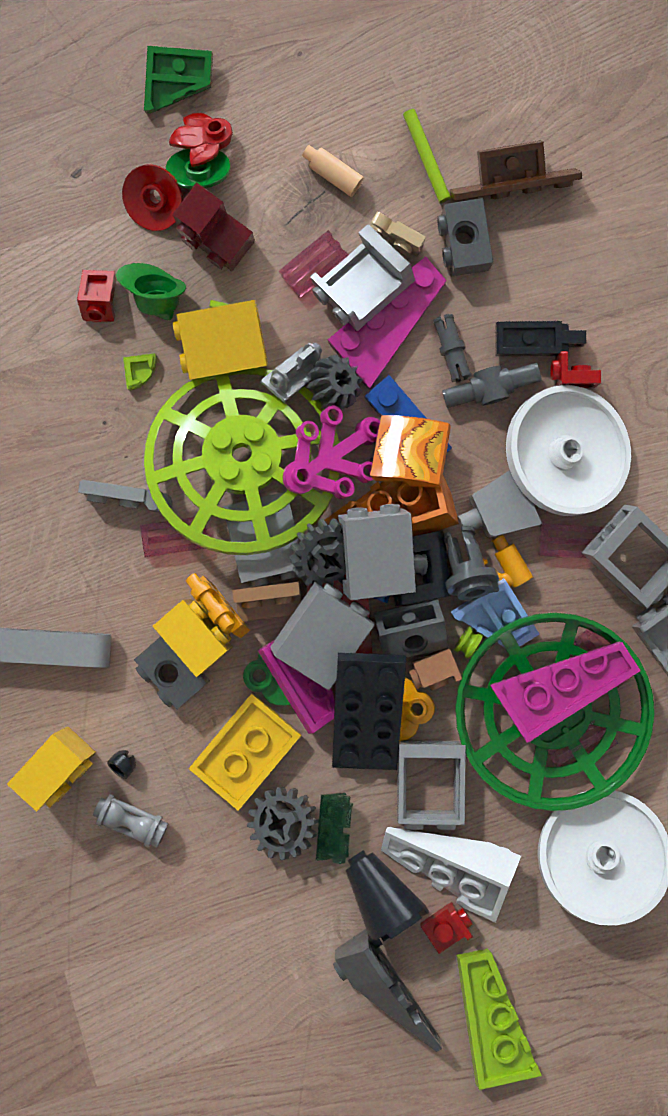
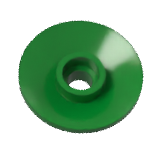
[166,149,231,189]

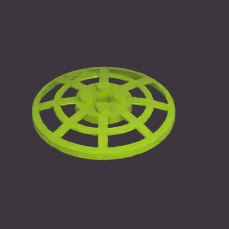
[144,367,341,555]

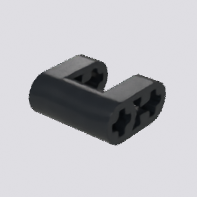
[393,531,452,606]

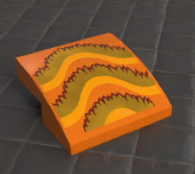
[370,415,451,487]

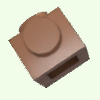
[409,648,462,690]

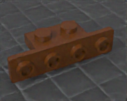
[449,140,583,202]

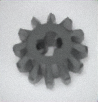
[306,354,363,410]

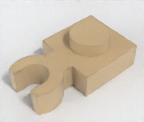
[371,211,426,256]

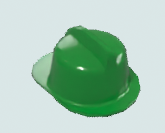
[116,263,187,321]

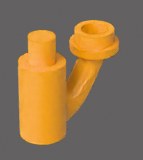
[482,534,533,588]

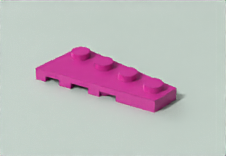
[328,256,446,390]
[490,642,641,743]

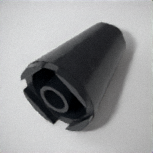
[346,850,430,949]

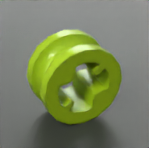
[454,626,483,659]

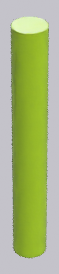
[403,109,451,203]

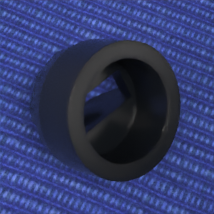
[107,750,136,779]

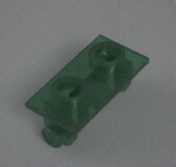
[316,792,353,864]

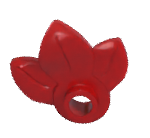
[169,113,233,167]

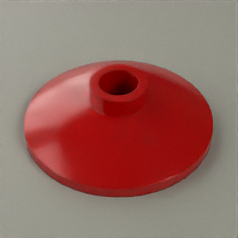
[122,164,183,231]

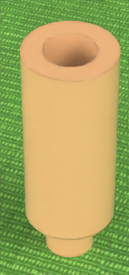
[302,145,364,197]

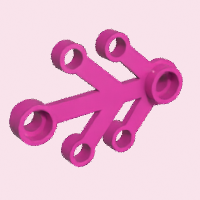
[283,405,380,499]

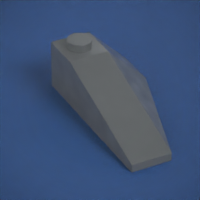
[333,929,442,1052]

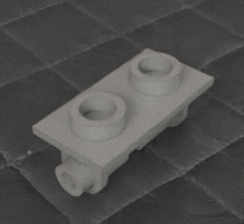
[260,343,322,402]

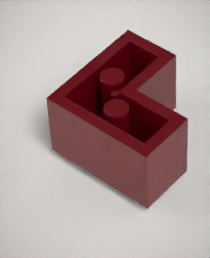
[172,182,255,271]

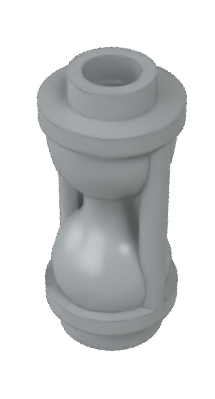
[93,794,168,848]

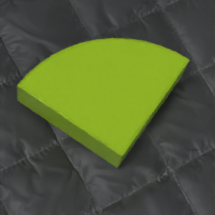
[123,353,157,391]

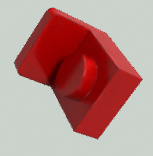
[77,270,117,323]
[550,351,601,389]
[420,902,474,954]

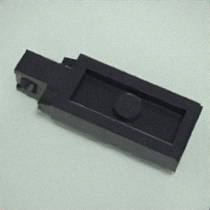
[495,321,586,356]

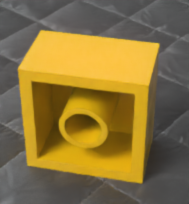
[152,599,233,677]
[7,726,96,812]

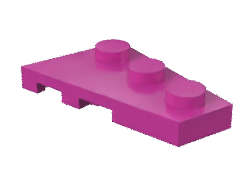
[258,639,335,734]

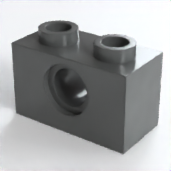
[437,198,493,277]
[374,599,449,658]
[134,636,210,709]

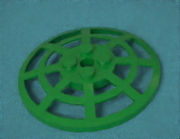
[455,612,655,811]

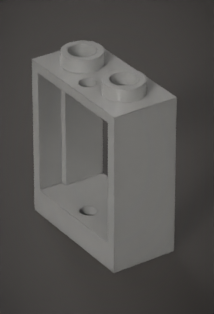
[581,504,668,608]
[397,740,466,830]

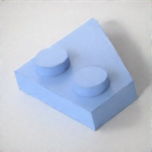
[451,578,539,647]

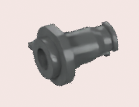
[443,526,499,600]

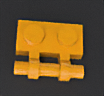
[186,573,251,639]

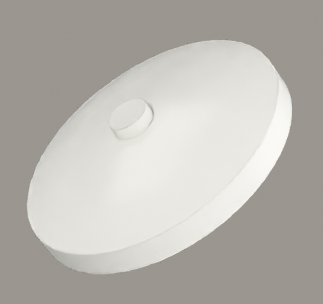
[506,385,631,516]
[538,791,668,926]

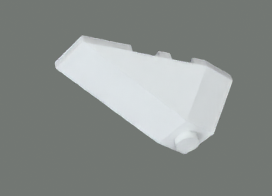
[381,827,521,923]

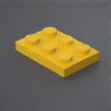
[188,693,302,811]

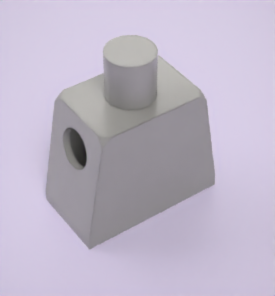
[458,470,542,538]

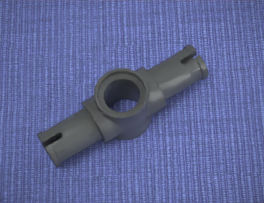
[442,363,542,408]

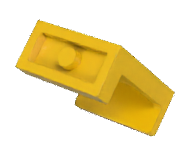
[173,300,268,380]

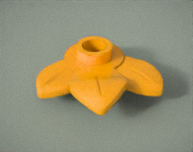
[399,678,435,741]

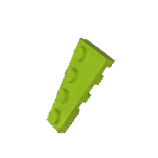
[456,949,542,1090]

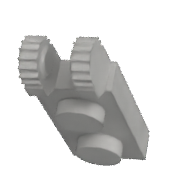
[78,480,173,512]

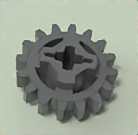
[289,518,346,586]
[247,787,319,860]

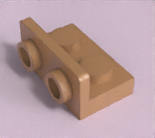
[232,582,302,622]

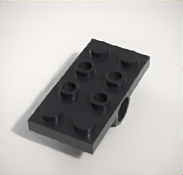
[332,652,406,770]

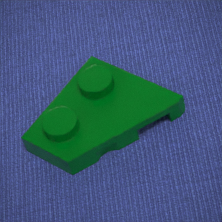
[144,46,213,114]

